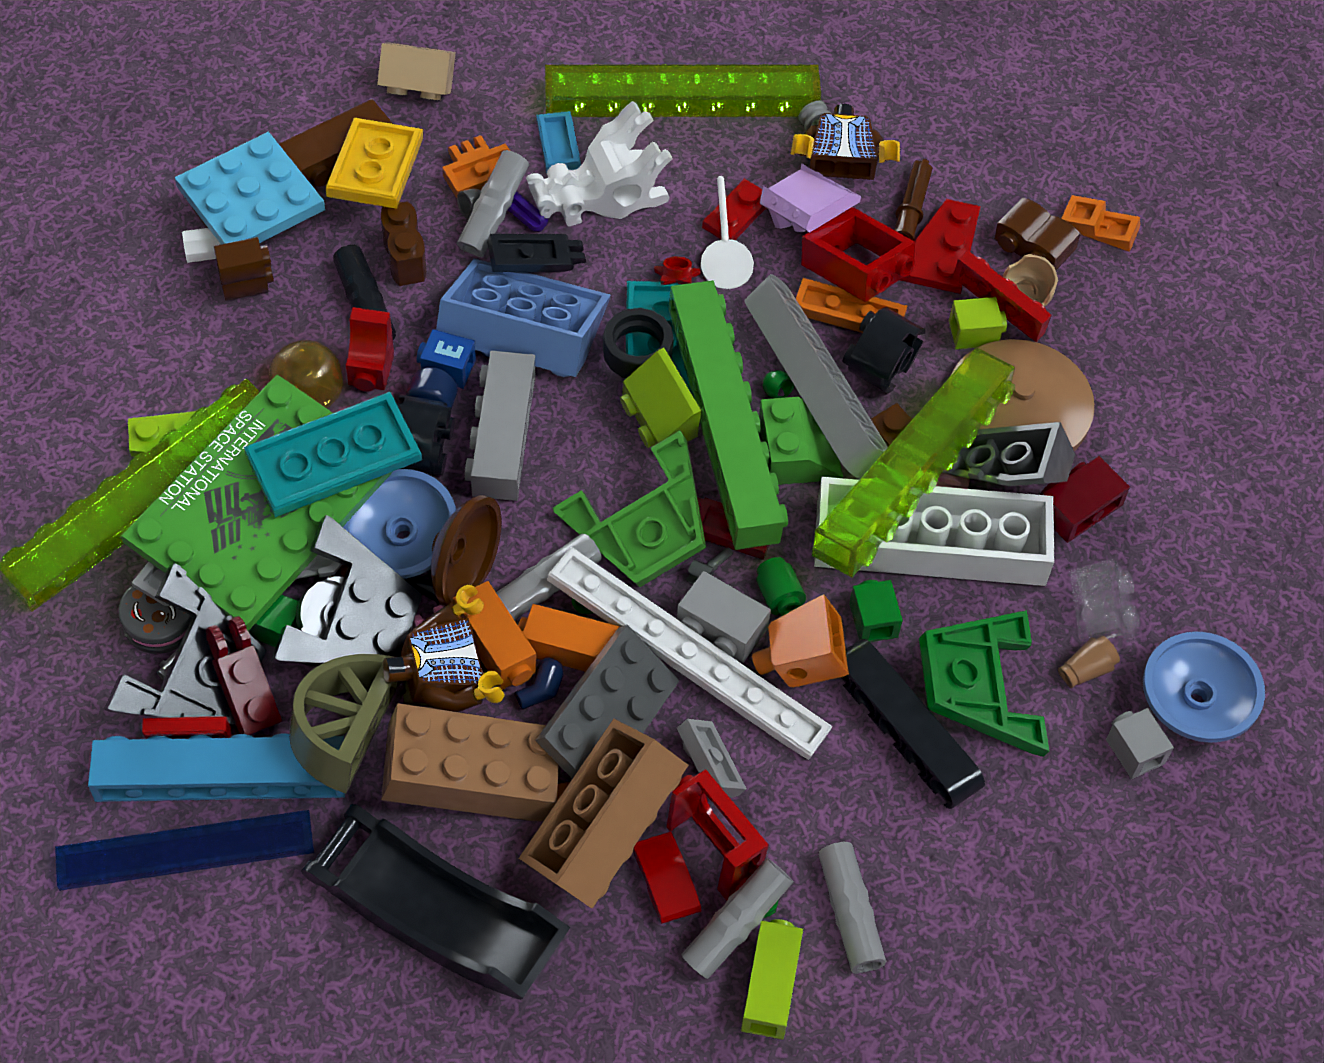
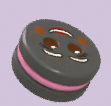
[119,586,192,654]

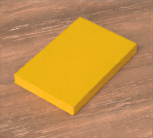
[326,118,423,209]

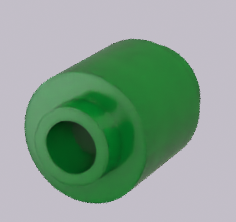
[756,557,806,616]

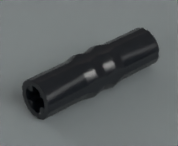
[333,245,396,340]

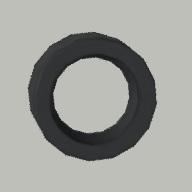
[603,308,674,378]

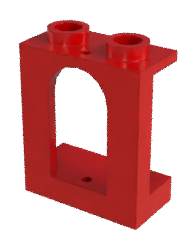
[666,769,769,901]

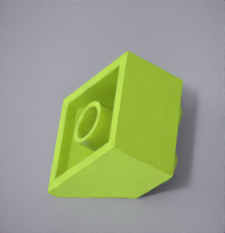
[620,348,701,448]

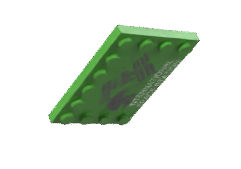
[121,374,392,631]

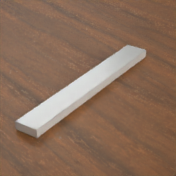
[547,547,832,760]

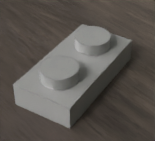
[677,719,747,798]

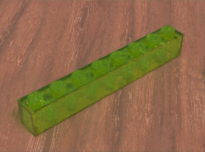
[545,64,821,117]
[812,347,1015,578]
[0,378,260,612]

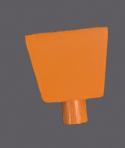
[752,594,849,688]

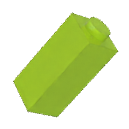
[741,919,803,1040]

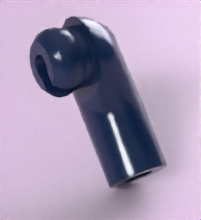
[515,657,564,710]

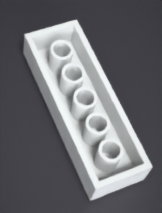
[814,477,1054,586]

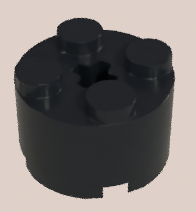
[842,307,925,393]
[396,394,455,477]

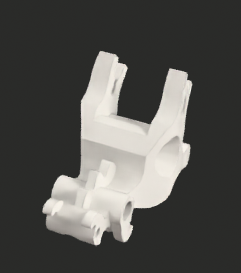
[526,101,673,227]

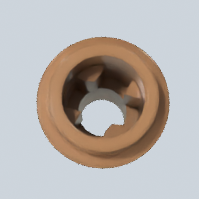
[1058,636,1120,688]

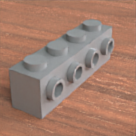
[465,351,536,501]

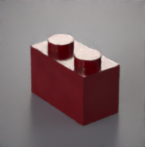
[1040,456,1130,543]

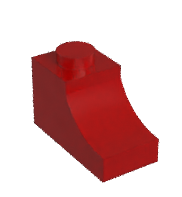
[346,307,394,392]

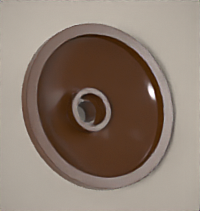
[431,495,502,607]

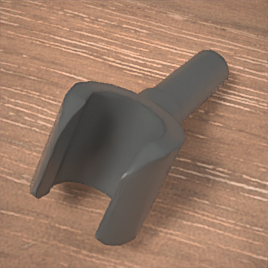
[686,547,733,584]

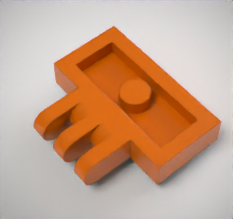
[442,135,510,198]

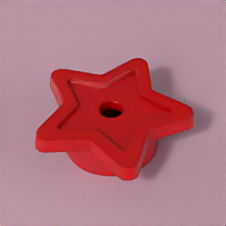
[654,256,701,285]

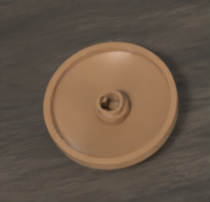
[945,339,1095,451]

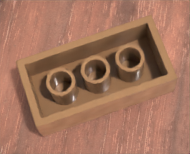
[381,703,558,821]
[518,719,689,908]

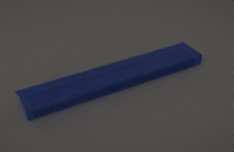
[55,810,315,891]

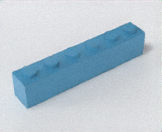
[88,733,345,802]

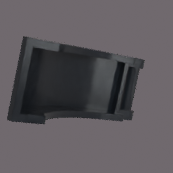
[301,804,570,1000]

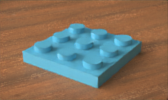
[175,132,325,244]

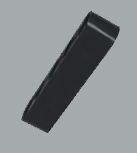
[841,639,985,809]

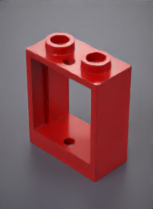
[801,207,916,302]

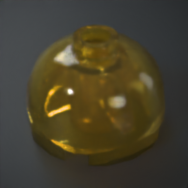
[268,340,344,408]

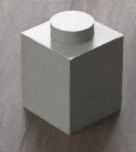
[1106,708,1174,779]

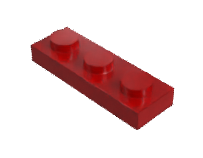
[952,250,1052,342]

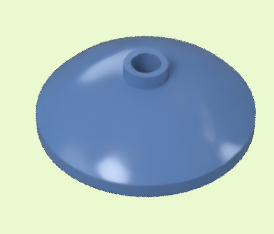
[343,469,456,579]
[1143,632,1265,743]

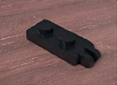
[487,234,586,272]

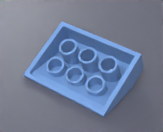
[436,258,611,377]

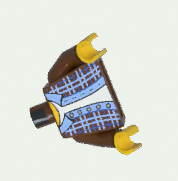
[790,104,900,180]
[383,585,504,712]

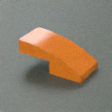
[1062,195,1140,252]

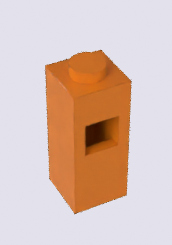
[453,581,536,690]
[518,604,620,672]

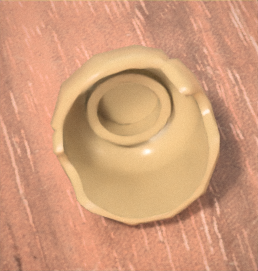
[1003,254,1058,307]

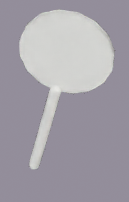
[700,176,754,289]

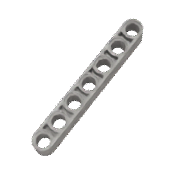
[745,274,889,479]

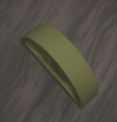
[289,654,398,794]

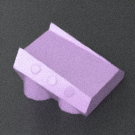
[760,163,861,232]

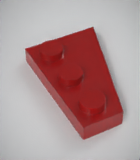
[900,199,981,294]

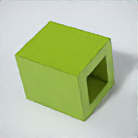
[949,297,1007,349]

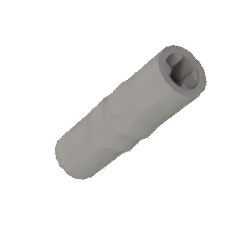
[456,150,529,257]
[496,533,601,620]
[818,842,886,974]
[681,858,794,979]

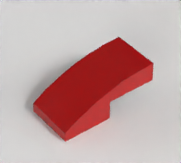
[633,832,701,924]

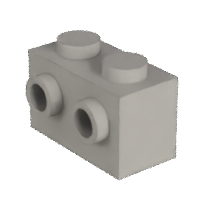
[677,571,771,663]

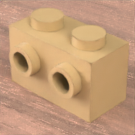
[377,42,456,100]

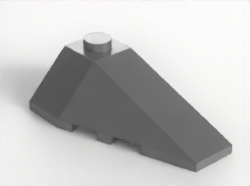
[912,422,1075,486]

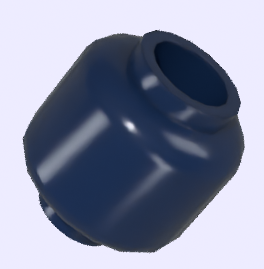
[405,367,458,409]

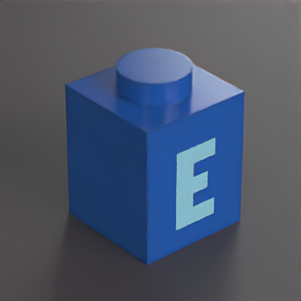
[416,329,476,389]

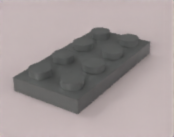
[535,624,679,779]

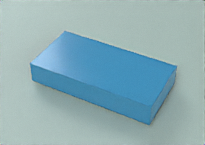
[536,111,581,173]

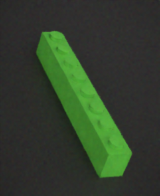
[668,280,788,550]

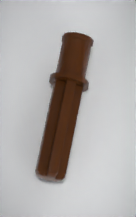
[894,159,933,241]

